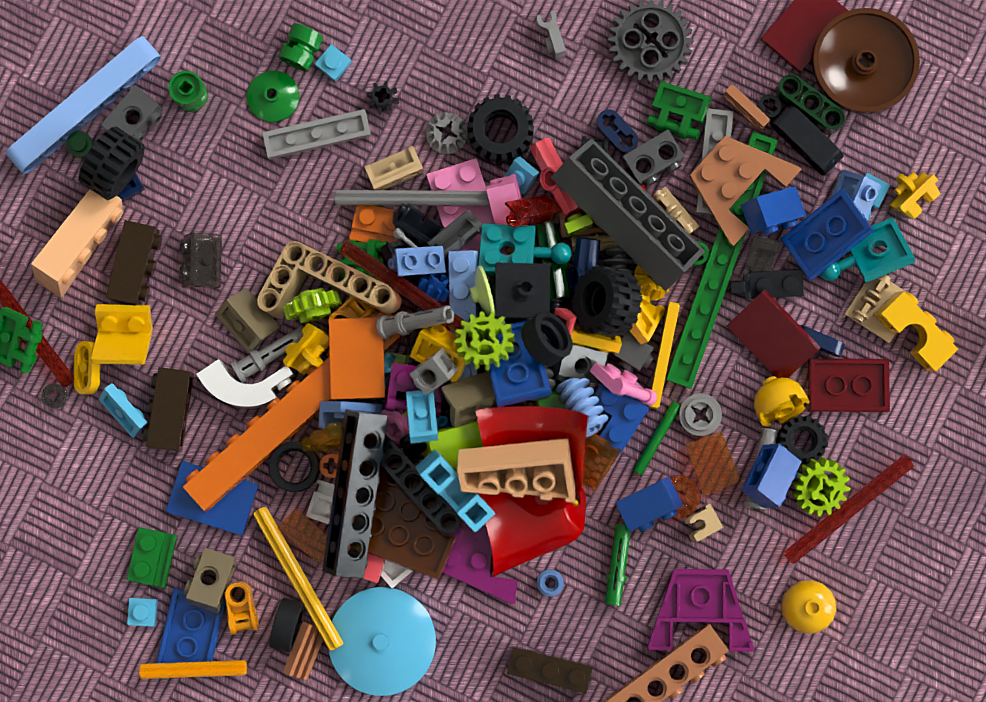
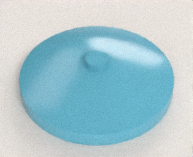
[328,587,436,696]

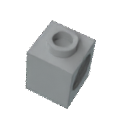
[409,348,459,395]

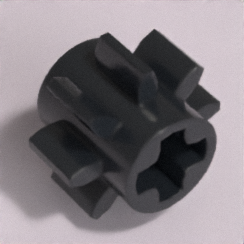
[367,81,399,115]

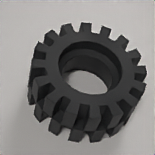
[777,416,828,465]

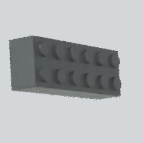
[551,138,705,291]

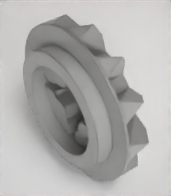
[426,112,468,154]
[679,393,722,436]

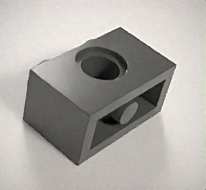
[101,85,163,142]
[549,342,608,387]

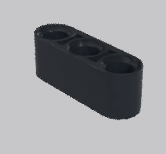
[770,104,844,176]

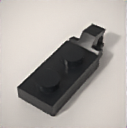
[729,269,804,299]

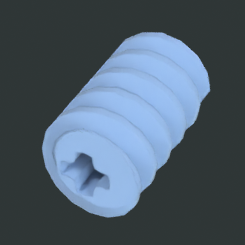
[556,378,608,437]

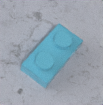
[98,383,148,439]
[406,390,438,443]

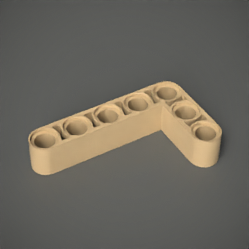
[257,241,401,318]

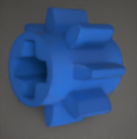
[416,273,450,304]

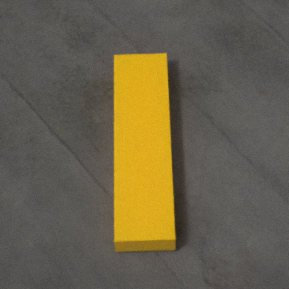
[647,302,680,410]

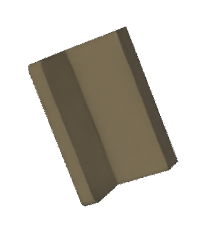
[215,288,280,354]
[441,371,503,427]

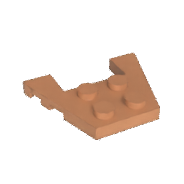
[689,136,802,247]

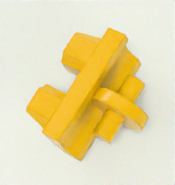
[889,172,940,219]
[283,323,329,375]

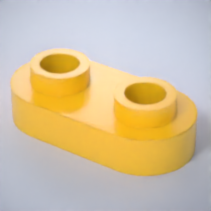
[74,341,100,395]

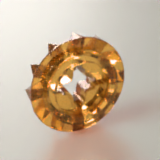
[670,475,700,518]

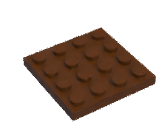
[349,443,464,581]

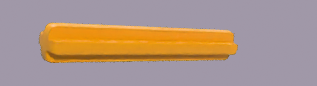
[139,660,247,679]

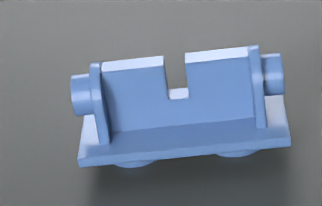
[388,246,446,276]

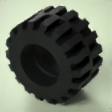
[467,94,534,166]
[78,126,145,200]
[571,266,643,337]

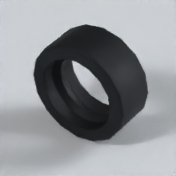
[521,311,573,366]
[268,441,320,492]
[269,598,304,653]

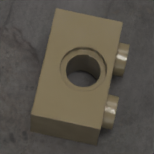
[184,548,237,614]

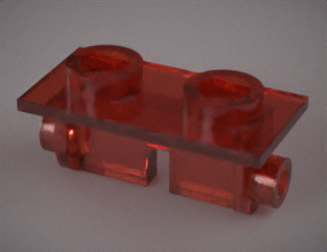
[505,195,562,228]

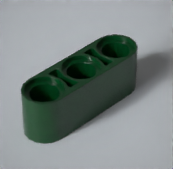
[776,74,845,135]

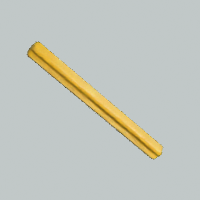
[253,507,343,651]

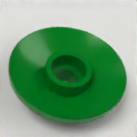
[247,71,299,123]

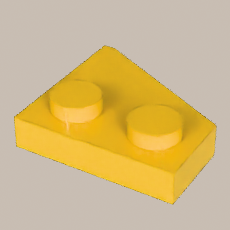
[630,295,666,345]

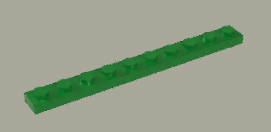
[666,132,778,389]

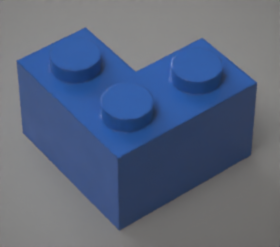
[594,383,649,455]

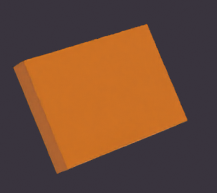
[329,317,386,400]

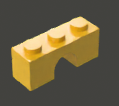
[874,291,958,372]

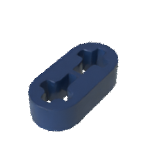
[596,109,638,155]
[800,325,845,358]

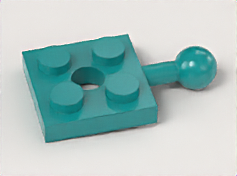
[820,217,915,283]
[479,223,571,276]

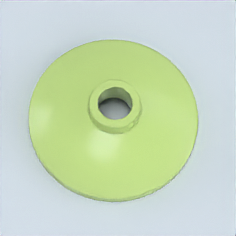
[470,265,495,317]

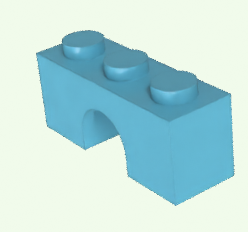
[415,449,495,532]

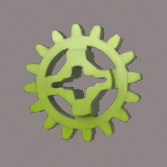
[283,288,342,323]
[455,311,515,371]
[791,457,850,517]

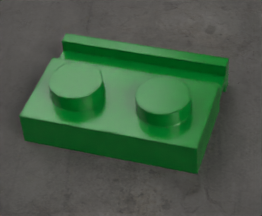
[127,527,178,588]

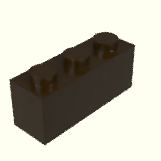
[106,220,162,305]
[143,367,194,452]
[507,646,593,694]

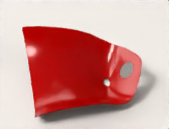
[476,406,589,517]
[478,488,586,577]

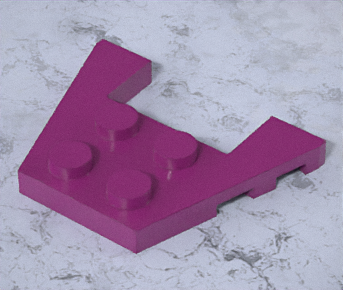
[443,521,517,604]
[648,569,754,652]

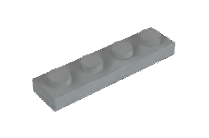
[696,108,733,216]
[262,109,371,160]

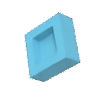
[315,44,352,82]
[505,156,539,194]
[127,598,158,627]

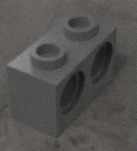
[622,130,685,187]

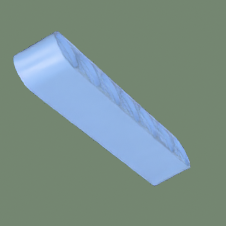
[6,37,161,175]

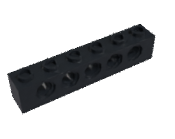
[322,409,388,578]

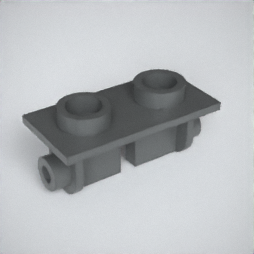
[427,209,483,261]

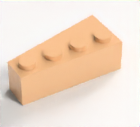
[31,189,124,299]
[457,439,575,503]

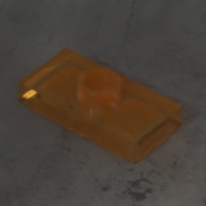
[278,508,327,563]

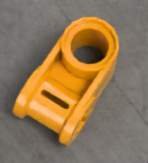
[328,289,376,323]
[225,581,259,635]

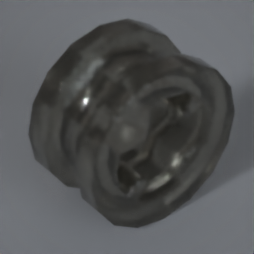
[41,383,68,408]

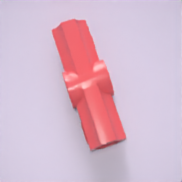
[529,138,583,218]

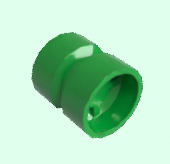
[277,23,324,72]
[169,71,208,112]

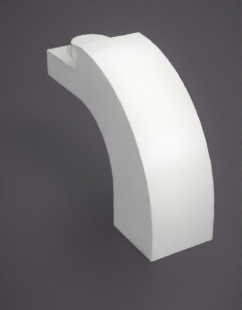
[196,359,295,408]

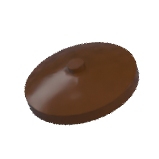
[812,8,920,114]

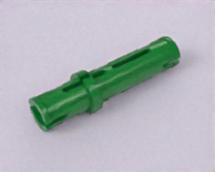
[604,523,631,606]

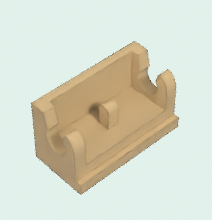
[364,146,424,190]
[685,504,724,542]

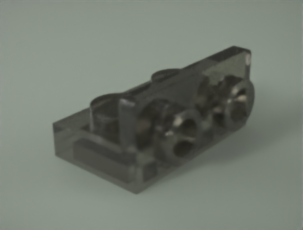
[179,232,222,288]

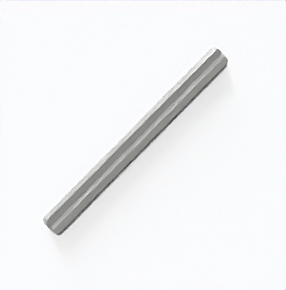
[334,190,490,206]

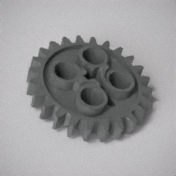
[608,0,694,84]

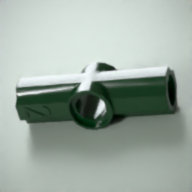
[535,221,570,302]

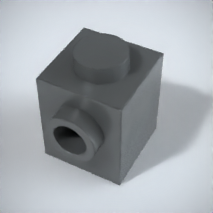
[611,331,654,373]

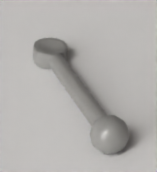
[393,228,418,248]

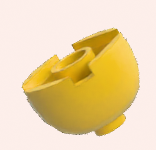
[754,376,810,427]
[781,580,836,634]

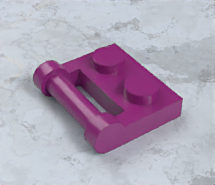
[385,362,444,418]

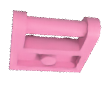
[590,362,657,406]

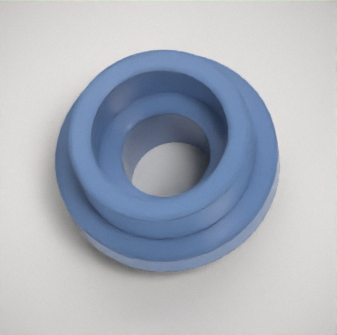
[537,569,564,597]

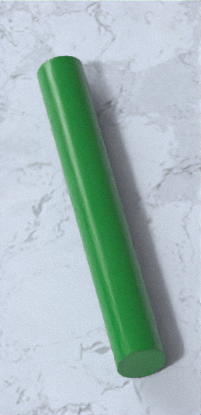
[633,401,681,476]

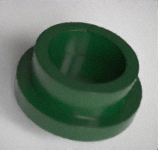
[66,131,93,158]

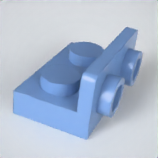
[831,170,881,219]
[319,401,382,430]

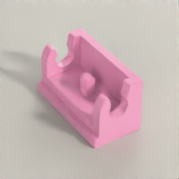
[486,174,528,225]

